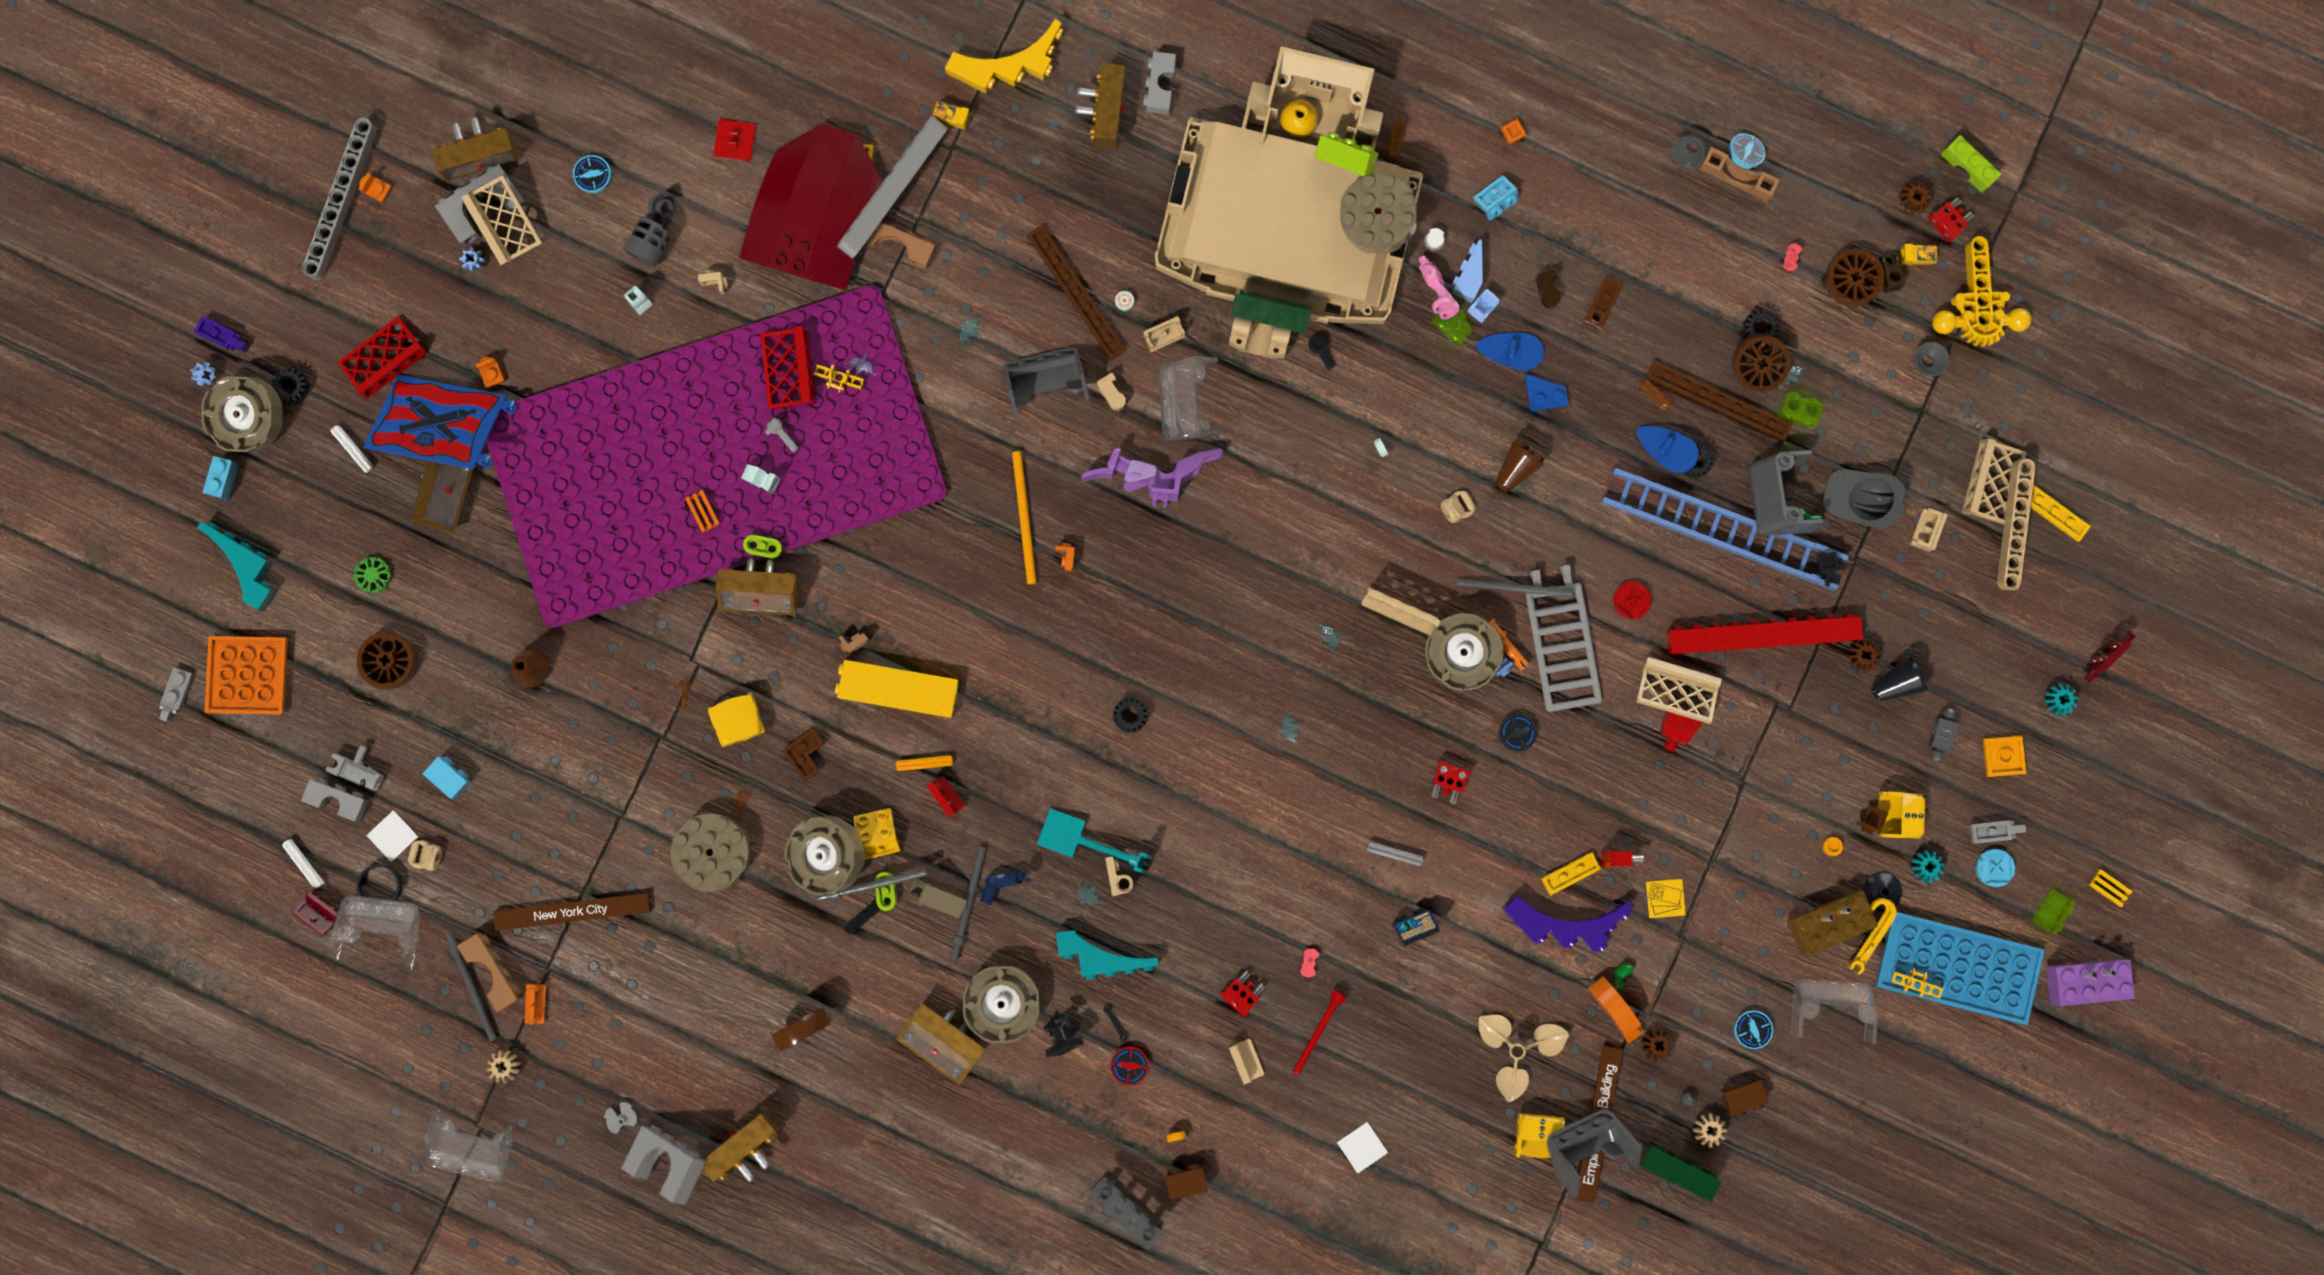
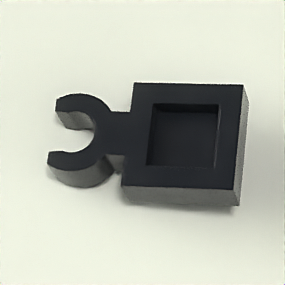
[1816,551,1840,587]

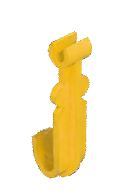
[1847,898,1896,974]

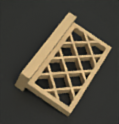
[461,175,542,265]
[1961,438,2027,525]
[1361,587,1440,636]
[1636,657,1722,724]

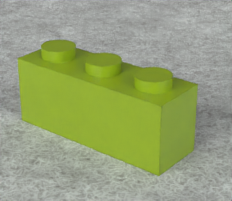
[1314,132,1379,176]

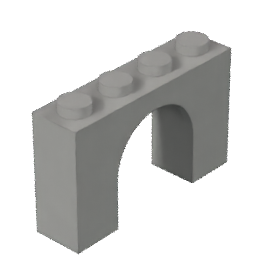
[435,164,528,248]
[621,1125,706,1205]

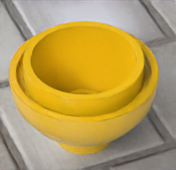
[1280,99,1318,137]

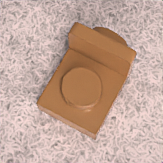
[838,633,870,654]

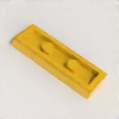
[1541,852,1601,896]

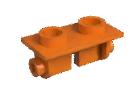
[525,984,546,1024]

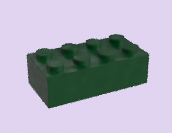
[1639,1141,1722,1203]

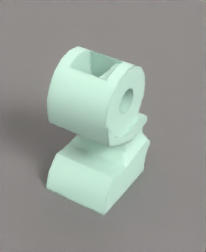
[623,286,653,315]
[741,464,781,495]

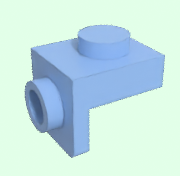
[1467,289,1500,323]

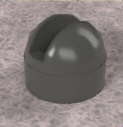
[1679,1092,1696,1109]

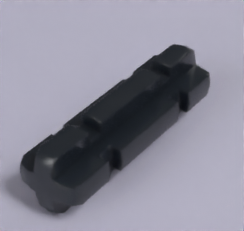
[844,904,879,935]

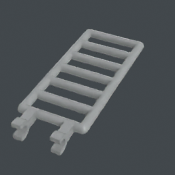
[1526,565,1602,712]

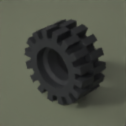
[1742,310,1779,345]
[270,368,309,404]
[1682,443,1714,479]
[1113,698,1148,733]

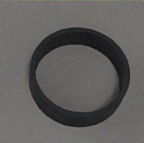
[356,865,402,907]

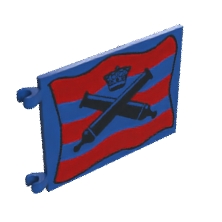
[363,375,517,469]

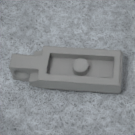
[159,667,194,722]
[1970,820,2026,844]

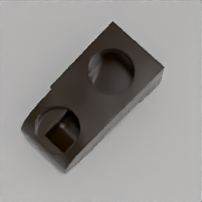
[1879,254,1905,293]
[1535,270,1560,309]

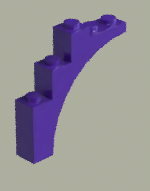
[1502,896,1633,953]

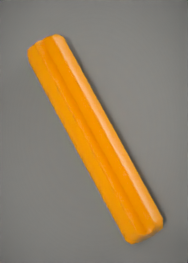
[896,755,953,771]

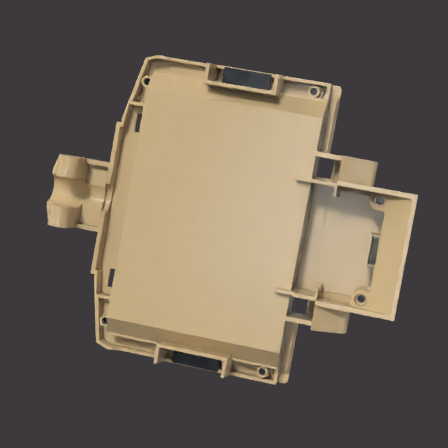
[1155,47,1423,359]

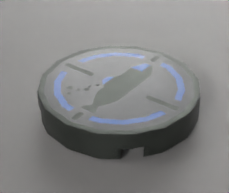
[1498,714,1537,752]

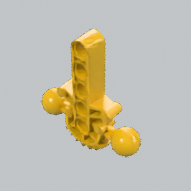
[1932,236,2032,347]

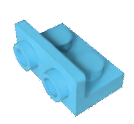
[1473,175,1519,221]

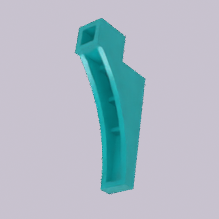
[197,521,276,612]
[1056,930,1159,980]

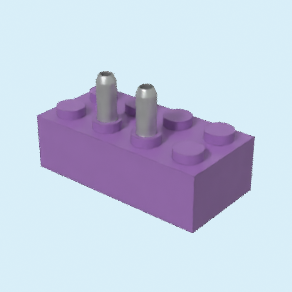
[2046,959,2135,1006]

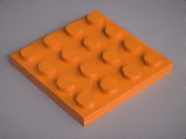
[205,636,288,715]

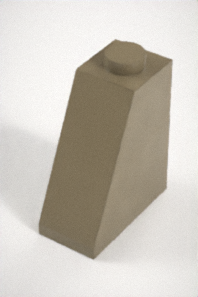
[907,879,966,918]

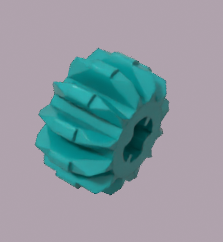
[2044,683,2079,716]
[1910,850,1945,883]

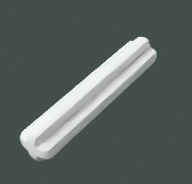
[331,425,374,473]
[282,839,324,889]

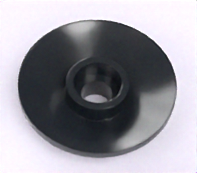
[1863,873,1902,911]

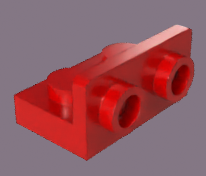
[926,776,965,818]

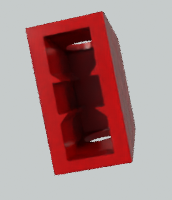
[1660,703,1703,752]

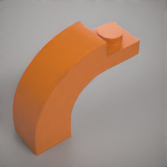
[1588,977,1644,1044]

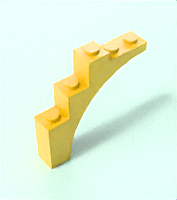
[945,19,1064,93]

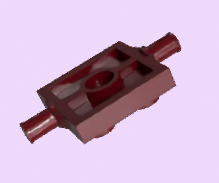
[2084,632,2136,683]

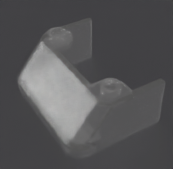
[1158,356,1224,441]
[328,895,420,970]
[1791,978,1878,1044]
[425,1108,513,1182]

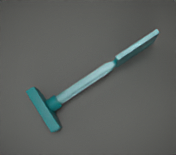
[1037,808,1153,875]

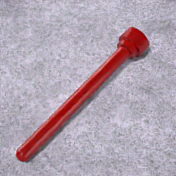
[1293,989,1347,1075]

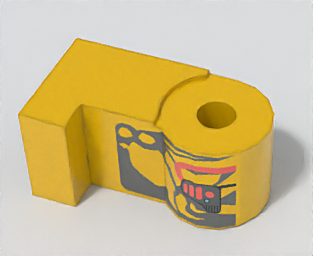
[932,102,970,130]
[1900,244,1937,265]

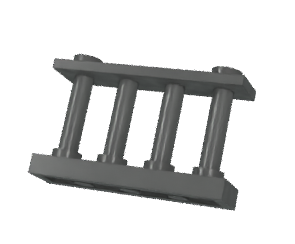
[1090,1175,1161,1251]

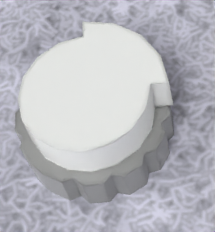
[1424,228,1445,252]

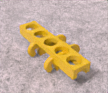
[813,364,864,393]
[1890,968,1943,999]

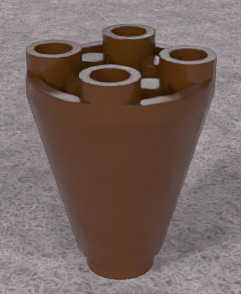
[1495,439,1545,493]
[510,649,549,688]

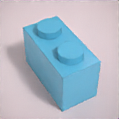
[202,456,239,501]
[423,756,471,800]

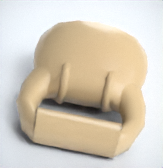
[1441,491,1476,523]
[408,840,442,871]

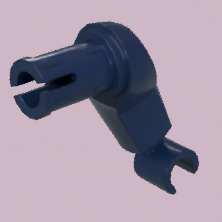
[980,869,1031,905]

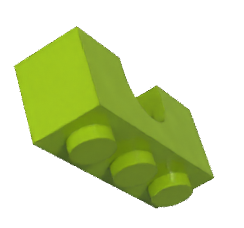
[1941,135,2001,193]

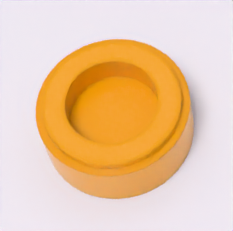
[1822,837,1843,856]
[1166,1131,1187,1142]

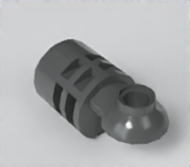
[623,192,676,268]

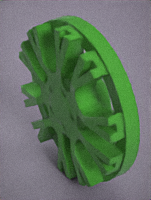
[354,557,391,593]

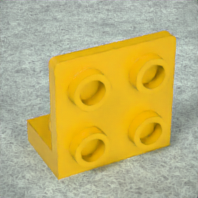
[853,808,901,860]

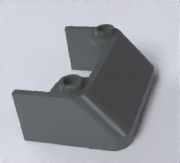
[1003,347,1089,417]
[1748,450,1823,536]
[1546,1110,1642,1198]

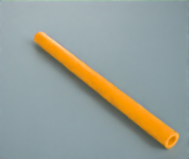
[1012,451,1037,585]

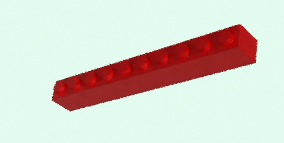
[1666,614,1863,655]

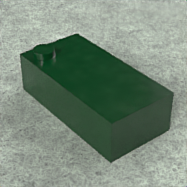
[1230,288,1312,334]

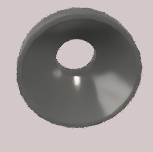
[1672,134,1707,168]
[1913,342,1949,377]

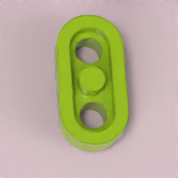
[743,535,782,559]
[875,872,897,911]

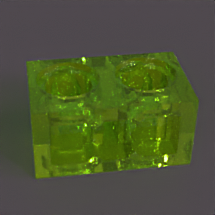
[1777,391,1824,429]

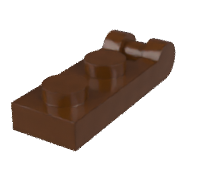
[1582,276,1623,332]

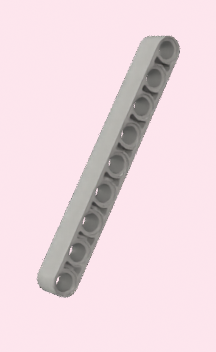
[837,116,948,258]
[302,118,377,280]

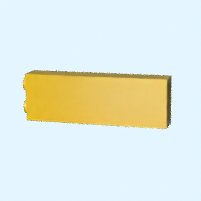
[835,660,959,719]

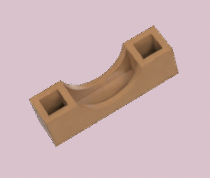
[1699,147,1780,202]
[865,222,936,270]
[457,933,521,1012]

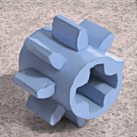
[459,247,485,272]
[190,362,216,386]

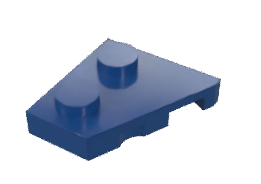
[1524,375,1569,412]

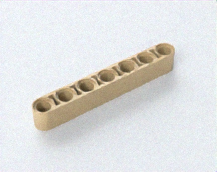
[1997,459,2035,590]

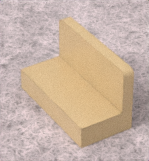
[1229,1039,1264,1085]

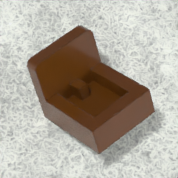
[1857,805,1888,835]

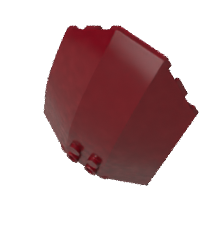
[739,124,883,291]

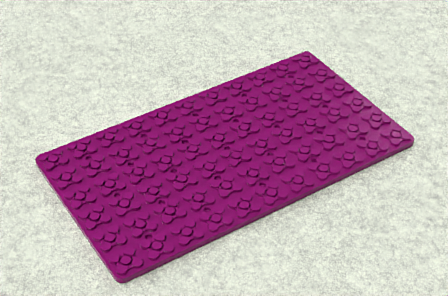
[487,285,947,628]

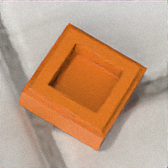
[1501,118,1527,145]

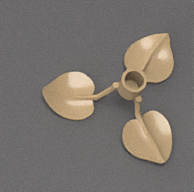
[1479,1015,1569,1102]

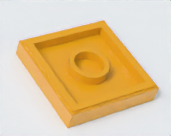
[1982,736,2027,777]

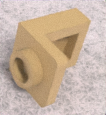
[698,270,728,294]

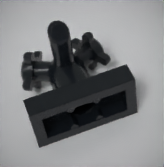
[1043,1012,1084,1057]

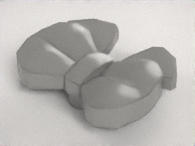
[604,1102,638,1133]

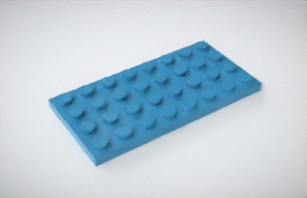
[1875,912,2045,1025]

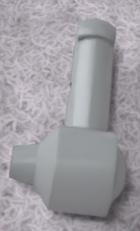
[764,417,798,452]

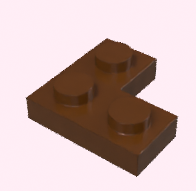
[781,728,825,782]

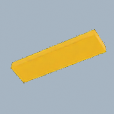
[2020,484,2091,542]

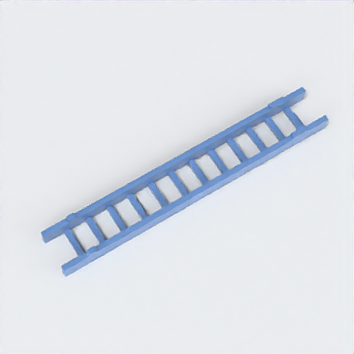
[1601,468,1849,591]

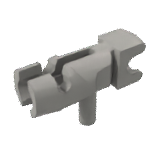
[326,745,384,791]

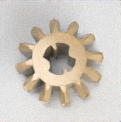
[486,1050,520,1083]
[1693,1113,1727,1147]

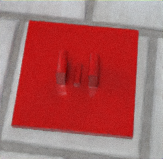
[713,119,756,162]

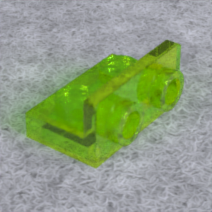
[2030,889,2075,934]

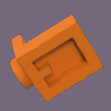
[359,173,393,204]
[475,357,505,389]
[1055,543,1075,572]

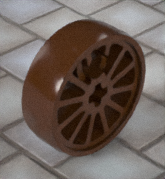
[1824,249,1884,307]
[1732,334,1791,392]
[357,632,418,690]
[771,1008,831,1052]

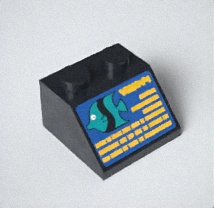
[1392,907,1440,946]

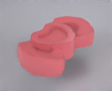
[1783,243,1803,271]
[1300,948,1320,978]

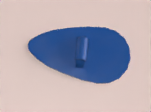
[1476,333,1544,371]
[1637,426,1699,473]

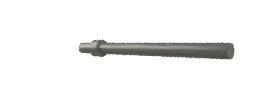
[1456,579,1572,597]
[950,846,987,961]
[817,868,929,902]
[445,932,497,1041]

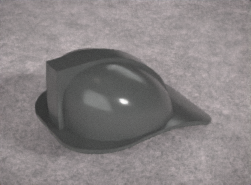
[1823,469,1908,528]

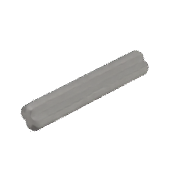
[1367,842,1423,866]

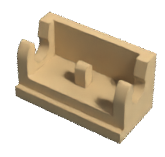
[1143,316,1186,353]
[1910,508,1948,552]

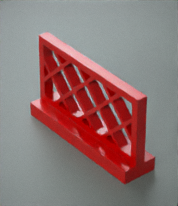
[337,316,427,400]
[761,326,816,410]

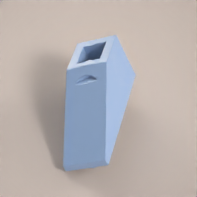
[1451,239,1483,303]

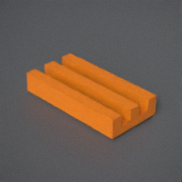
[685,490,720,533]

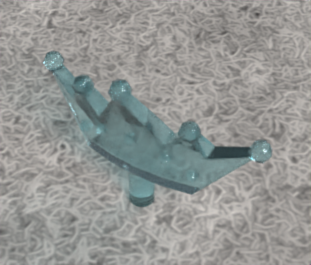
[958,318,980,347]
[844,354,876,377]
[1779,366,1806,389]
[1318,624,1341,655]
[1277,711,1301,745]
[1077,882,1105,906]

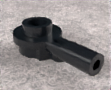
[1308,335,1334,371]

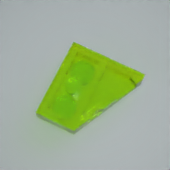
[1430,295,1472,347]

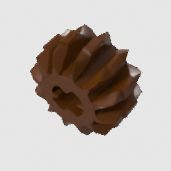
[1898,181,1932,214]
[1847,639,1881,672]
[1641,1029,1675,1062]

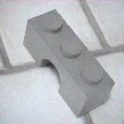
[1143,52,1176,115]
[301,777,369,822]

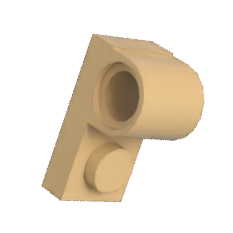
[1105,857,1133,896]

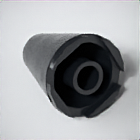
[1870,656,1928,701]

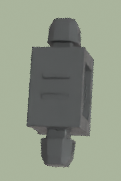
[1928,708,1959,762]

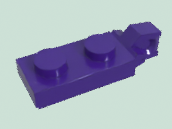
[193,316,249,352]

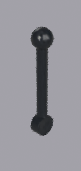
[1103,1006,1127,1042]

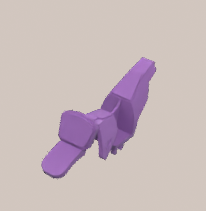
[1081,448,1223,508]

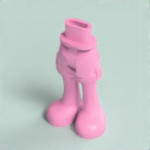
[1419,256,1459,320]

